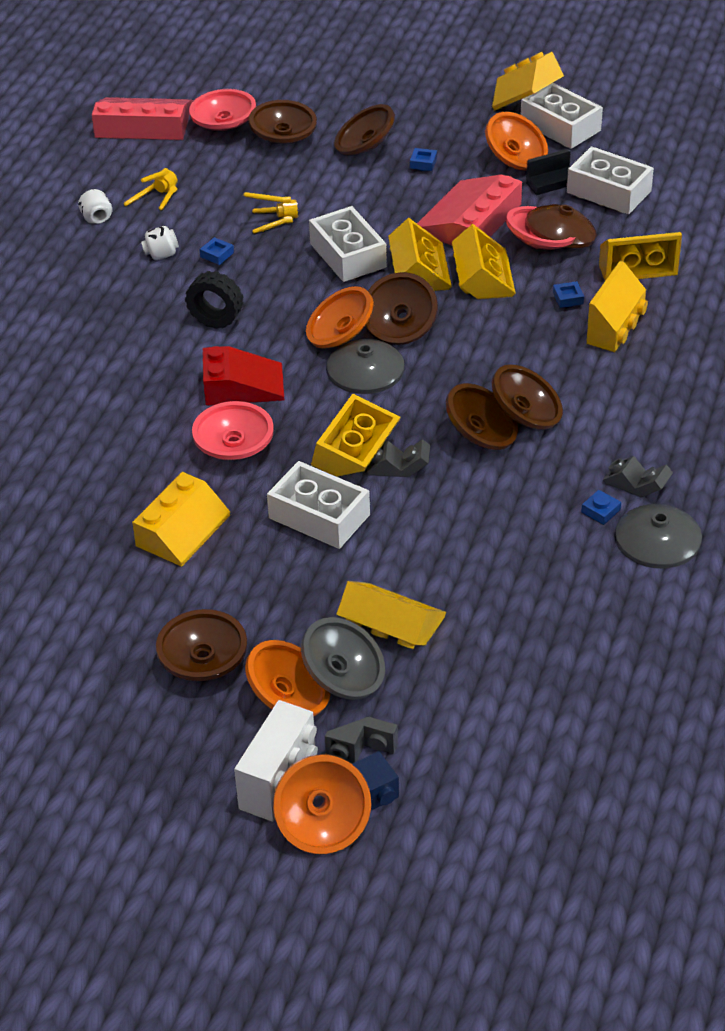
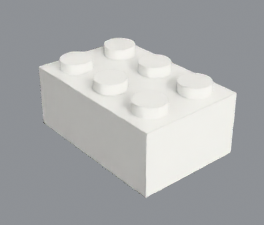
[521,83,603,149]
[567,146,654,214]
[309,206,387,282]
[267,461,370,549]
[234,700,318,822]

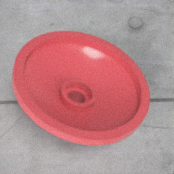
[189,89,256,131]
[506,206,575,250]
[192,401,274,460]

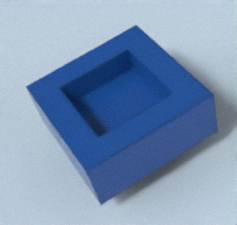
[410,148,437,171]
[199,237,234,265]
[553,281,584,308]
[581,490,621,525]

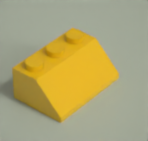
[492,52,564,111]
[388,217,452,291]
[452,224,516,299]
[599,232,682,281]
[586,261,648,352]
[311,394,400,477]
[132,472,230,567]
[336,581,446,649]

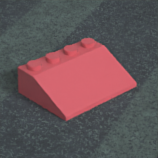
[92,98,192,140]
[417,174,522,245]

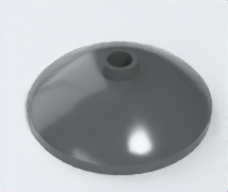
[327,339,404,394]
[615,504,702,568]
[301,617,385,700]

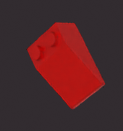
[203,346,284,405]

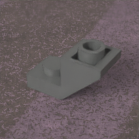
[367,439,430,477]
[603,456,673,497]
[325,717,398,763]

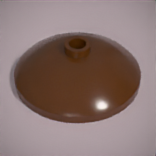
[249,100,317,144]
[334,104,395,156]
[526,204,597,248]
[366,272,438,345]
[491,364,563,430]
[446,383,518,450]
[156,609,247,681]

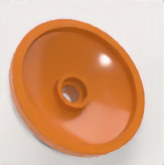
[485,112,548,171]
[306,286,373,348]
[245,640,331,717]
[273,754,371,854]

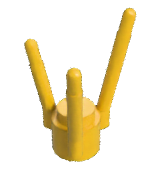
[124,168,178,210]
[243,192,298,234]

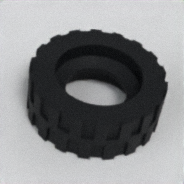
[185,271,244,329]

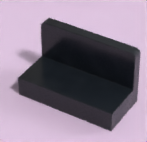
[526,149,571,195]

